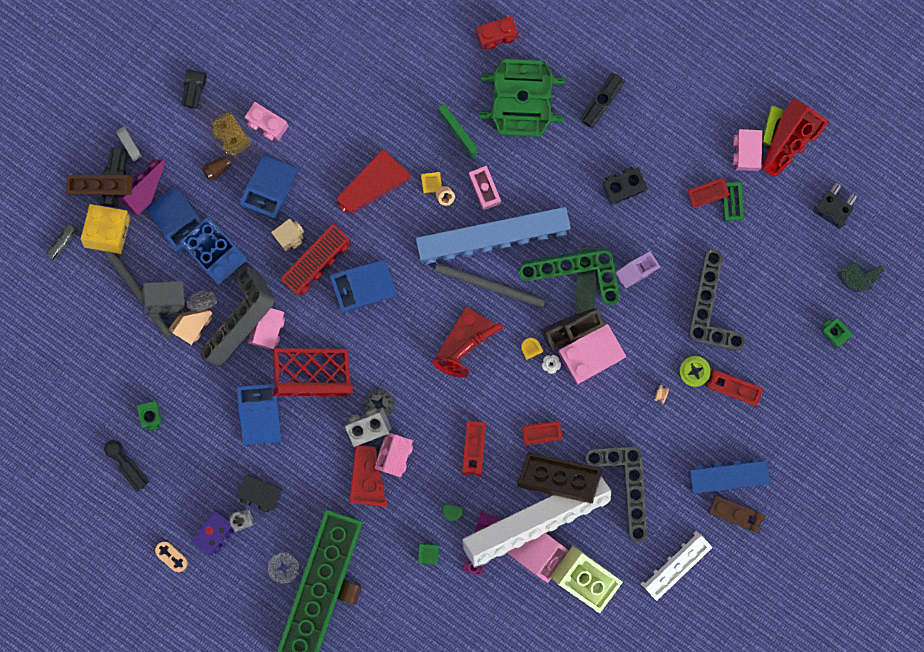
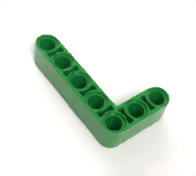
[520,247,619,305]

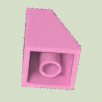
[506,533,569,583]

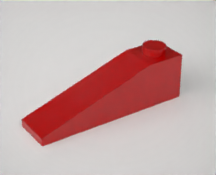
[762,98,829,177]

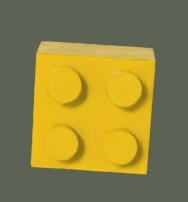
[81,204,130,254]

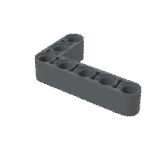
[688,249,745,351]
[200,265,274,366]
[585,447,647,542]

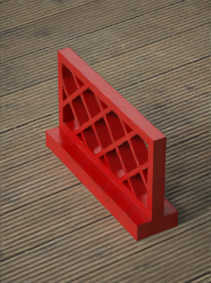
[273,348,353,397]

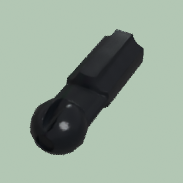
[104,440,150,492]

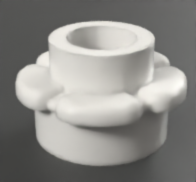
[542,355,561,374]

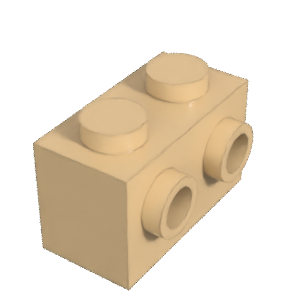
[271,219,305,252]

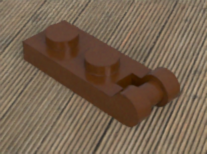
[708,495,766,533]

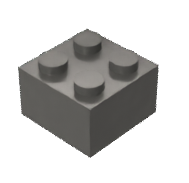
[141,281,185,318]

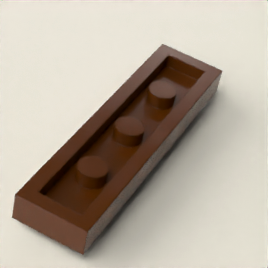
[66,175,132,195]

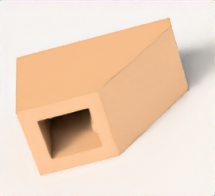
[168,308,212,345]

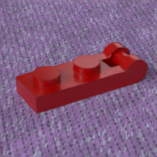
[706,369,763,407]
[462,421,486,476]

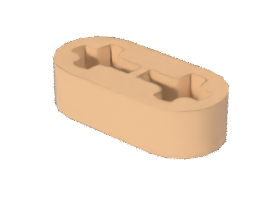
[155,541,188,572]

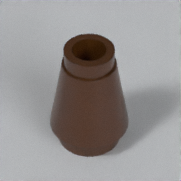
[202,156,231,181]

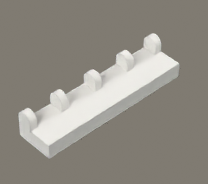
[641,531,712,601]

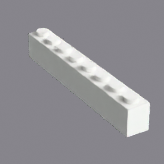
[463,477,611,567]

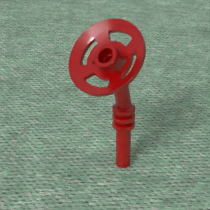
[432,322,504,378]

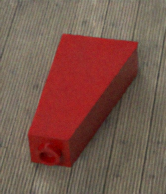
[336,149,411,214]

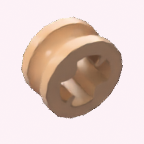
[436,186,455,206]
[654,385,669,404]

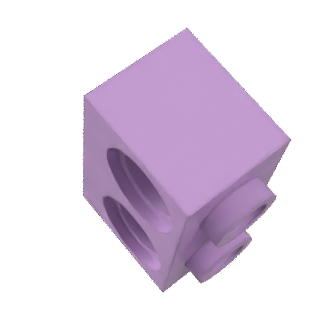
[615,251,660,288]

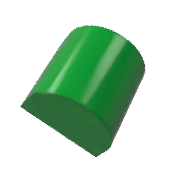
[443,504,463,521]

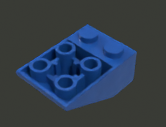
[240,155,299,221]
[146,186,202,254]
[180,216,247,285]
[330,260,398,314]
[237,384,282,445]

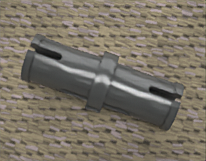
[45,223,78,261]

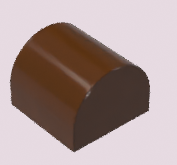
[338,580,362,605]

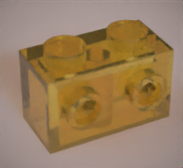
[211,111,253,157]

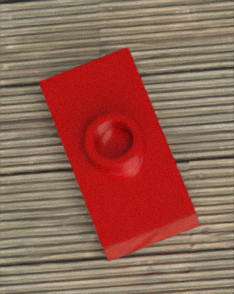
[687,177,730,209]
[521,421,563,445]

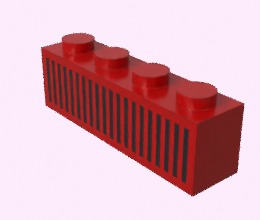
[280,224,351,296]

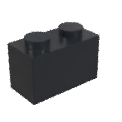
[237,475,283,513]

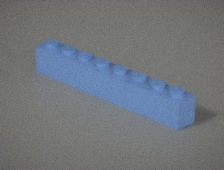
[416,207,571,265]

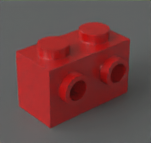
[476,15,518,50]

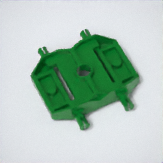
[480,59,565,137]

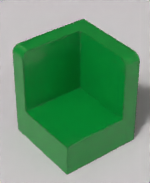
[418,543,439,564]

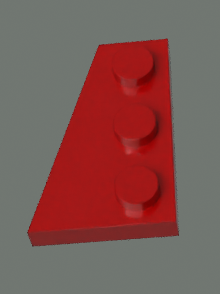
[437,307,495,360]
[349,445,388,507]

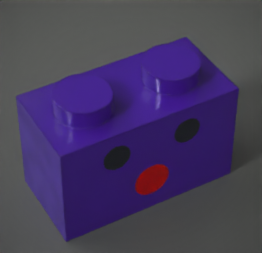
[191,510,234,556]

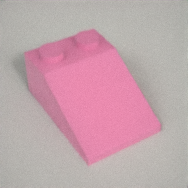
[558,324,626,385]

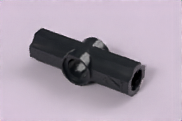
[579,72,625,129]
[101,147,128,207]

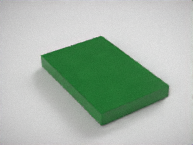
[438,104,478,160]

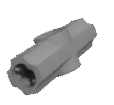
[229,509,254,532]

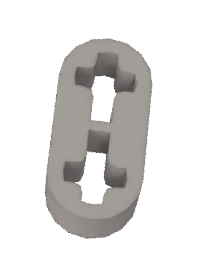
[116,126,142,161]

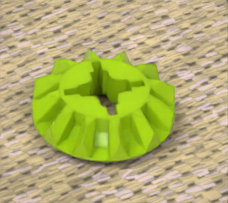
[679,356,710,387]

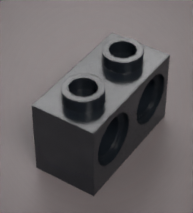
[602,167,648,206]

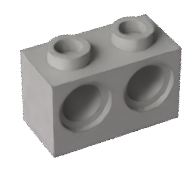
[345,407,392,447]

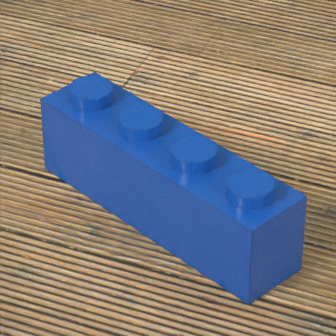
[688,458,770,493]

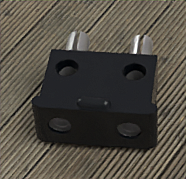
[812,183,857,229]

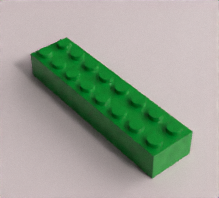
[277,509,364,652]

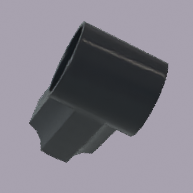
[181,69,207,109]

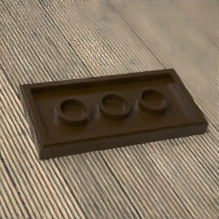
[517,452,603,504]

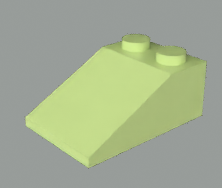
[550,546,623,613]

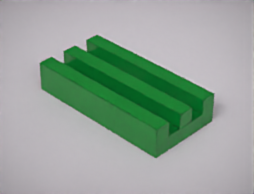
[723,182,744,222]

